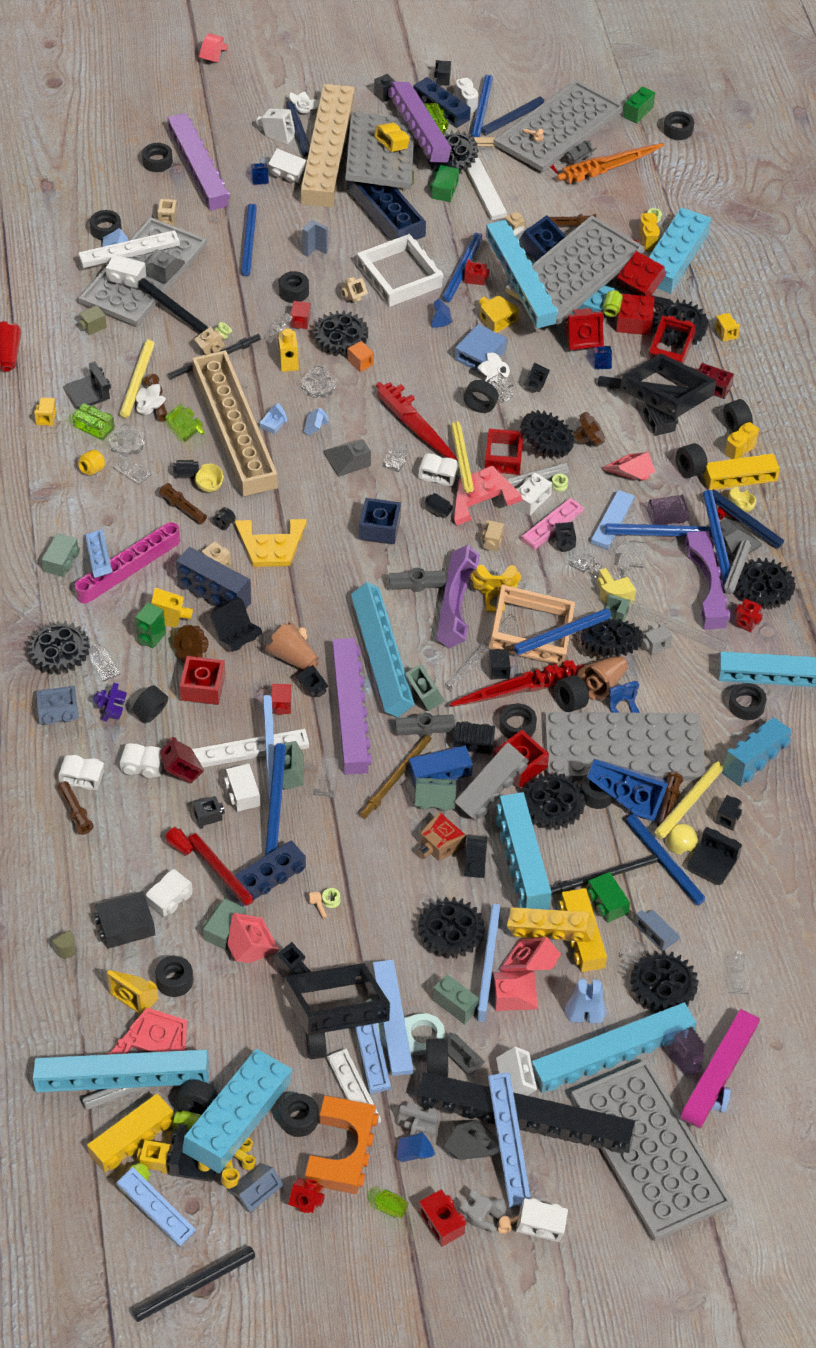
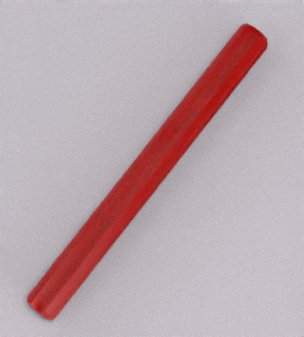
[188,833,253,906]

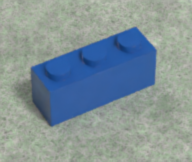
[409,746,473,789]

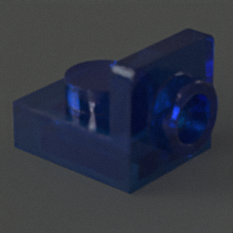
[251,163,269,185]
[593,346,612,369]

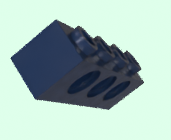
[413,77,471,128]
[225,840,306,907]

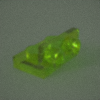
[165,403,206,442]

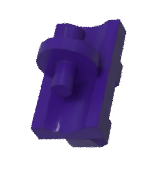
[93,682,127,722]

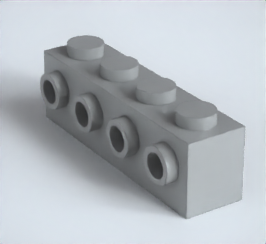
[455,742,529,820]

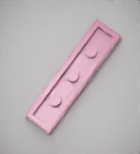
[521,498,584,550]

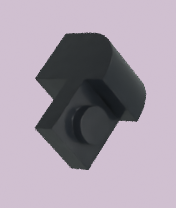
[464,834,488,878]
[274,942,311,979]

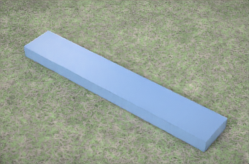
[263,695,274,804]
[477,904,500,1022]
[373,960,413,1076]
[488,1072,531,1208]

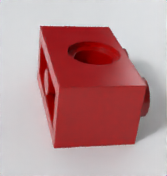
[418,1189,466,1247]

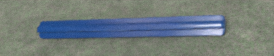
[471,74,493,137]
[241,203,257,276]
[443,232,483,303]
[703,490,735,594]
[604,523,711,537]
[514,608,611,655]
[265,743,286,856]
[626,814,705,905]

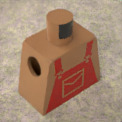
[417,812,466,861]

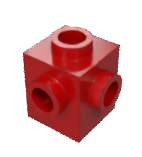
[734,599,763,633]
[288,1178,325,1213]

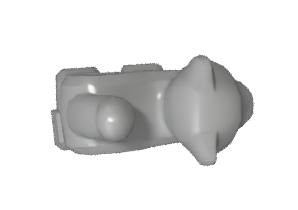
[460,1188,506,1233]

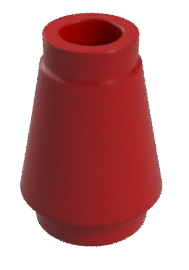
[164,827,194,856]

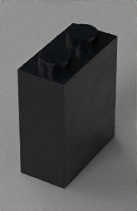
[93,891,156,949]

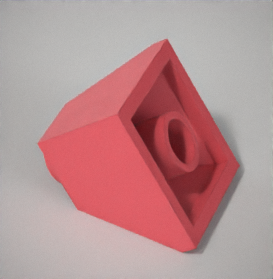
[602,452,656,481]
[228,913,279,963]
[499,937,561,972]
[493,971,538,1011]

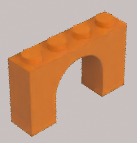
[305,1095,379,1194]

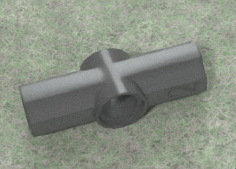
[389,567,446,592]
[395,712,455,737]

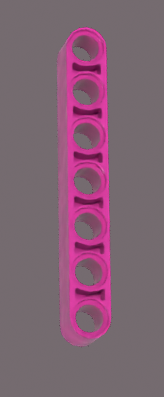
[75,522,180,603]
[680,1009,760,1129]

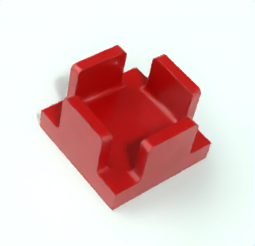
[565,308,604,350]

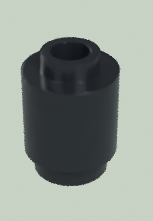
[173,460,199,478]
[425,493,453,518]

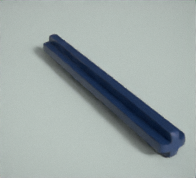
[481,96,545,135]
[286,101,310,157]
[712,489,784,549]

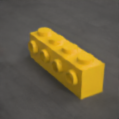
[507,907,596,942]

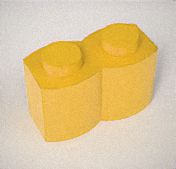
[374,122,410,152]
[639,213,660,251]
[724,422,759,459]

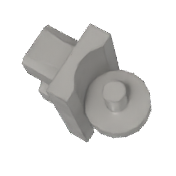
[397,1102,439,1136]

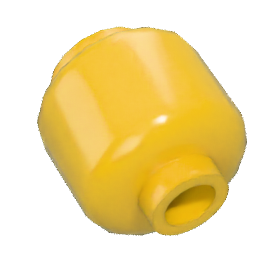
[78,449,105,476]

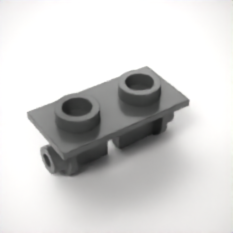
[565,140,597,167]
[445,1032,485,1075]

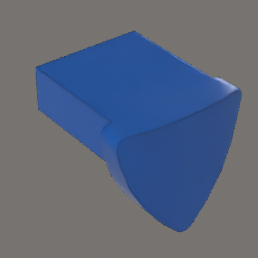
[431,299,452,328]
[397,1132,435,1162]

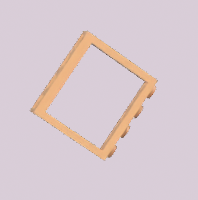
[488,585,575,665]

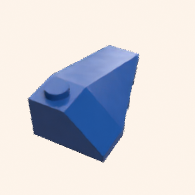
[587,759,668,821]

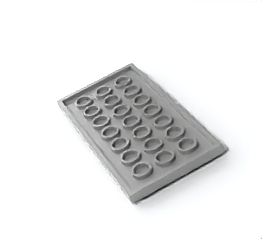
[494,80,624,172]
[345,111,414,189]
[506,215,644,325]
[79,217,207,326]
[545,712,706,781]
[571,1060,733,1241]

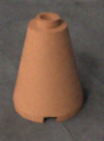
[265,621,319,671]
[577,655,628,701]

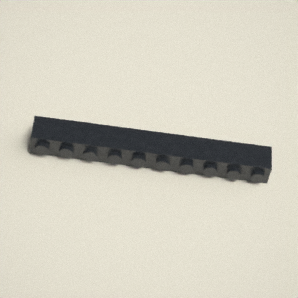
[417,1072,635,1153]

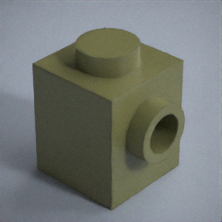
[78,305,107,335]

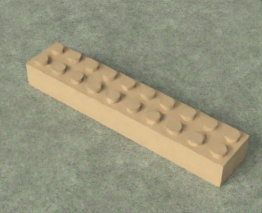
[301,84,355,207]
[192,350,278,497]

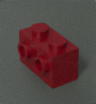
[697,363,734,399]

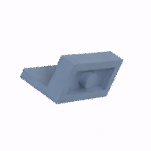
[302,220,328,257]
[634,910,680,952]
[229,1164,284,1212]

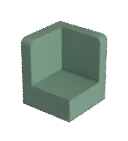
[606,594,630,622]

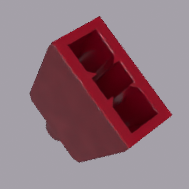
[160,737,204,783]

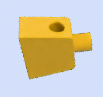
[478,296,519,333]
[278,329,299,372]
[151,588,193,627]

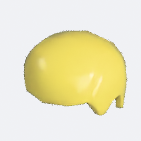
[195,463,224,493]
[728,487,757,512]
[665,824,698,855]

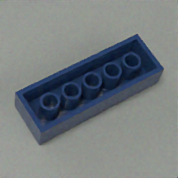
[347,180,426,241]

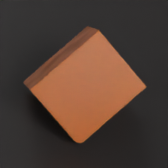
[348,341,374,372]

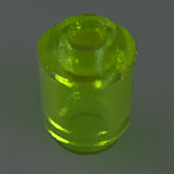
[374,1189,409,1219]

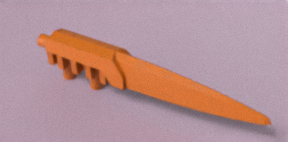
[556,143,665,184]

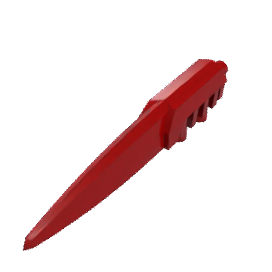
[376,382,458,461]
[450,660,584,707]

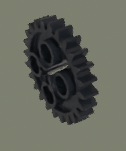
[427,130,479,174]
[652,299,708,348]
[313,310,368,356]
[519,410,575,459]
[735,558,796,609]
[581,618,643,658]
[27,621,90,675]
[523,772,586,830]
[418,897,485,959]
[630,950,699,1013]

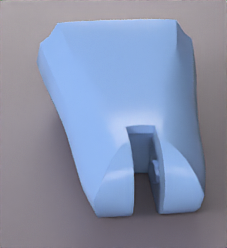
[564,979,607,1023]

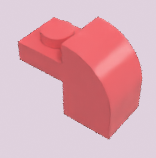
[199,33,228,62]

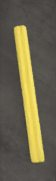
[120,339,155,418]
[451,421,474,493]
[654,761,724,839]

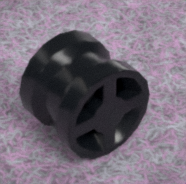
[213,507,236,530]

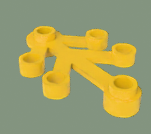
[198,1138,256,1189]

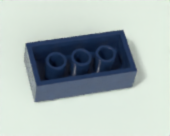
[176,547,251,609]

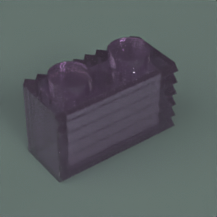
[647,494,690,525]
[671,1027,706,1075]

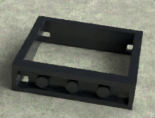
[620,353,716,418]
[284,963,390,1035]

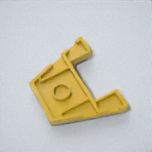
[235,519,307,567]

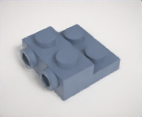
[36,686,79,724]

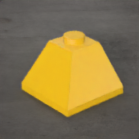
[107,970,159,1015]

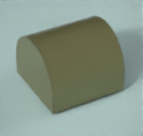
[52,930,76,959]

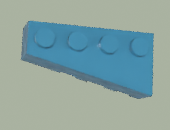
[722,717,792,787]

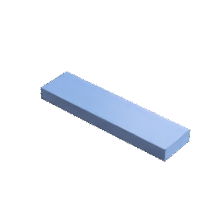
[591,490,635,549]
[85,529,112,578]
[355,1023,391,1094]
[116,1167,196,1247]

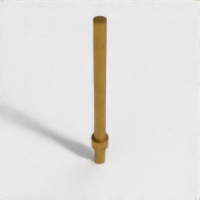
[360,734,432,819]

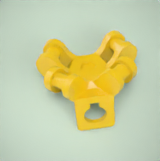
[471,565,521,612]

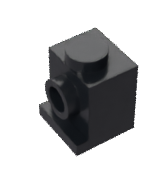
[434,60,451,86]
[524,362,550,393]
[554,522,576,552]
[297,665,328,697]
[715,795,743,831]
[193,796,225,829]

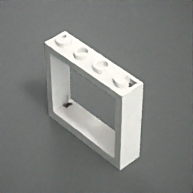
[357,234,444,307]

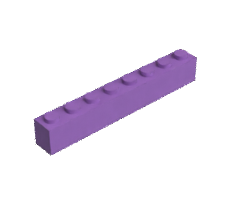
[388,82,451,162]
[167,113,230,211]
[333,638,372,775]

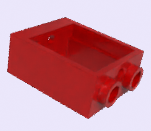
[649,316,696,364]
[484,428,524,475]

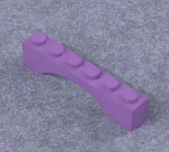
[685,531,730,630]
[436,544,480,648]

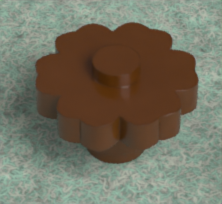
[574,412,605,446]
[173,625,209,662]

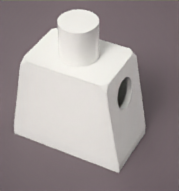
[257,109,296,144]

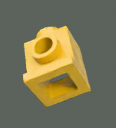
[715,313,740,342]
[34,397,57,426]
[137,1140,171,1174]

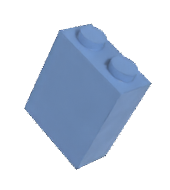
[455,324,507,374]

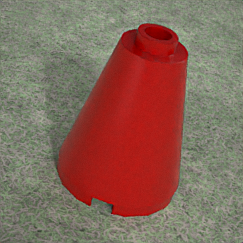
[0,321,22,372]

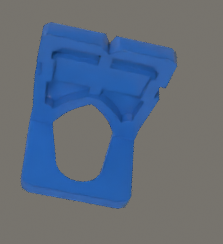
[609,681,640,713]

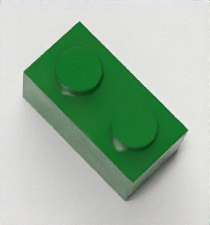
[623,86,655,124]
[430,165,459,202]
[135,602,166,649]
[587,872,630,923]

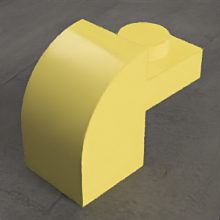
[597,568,636,604]

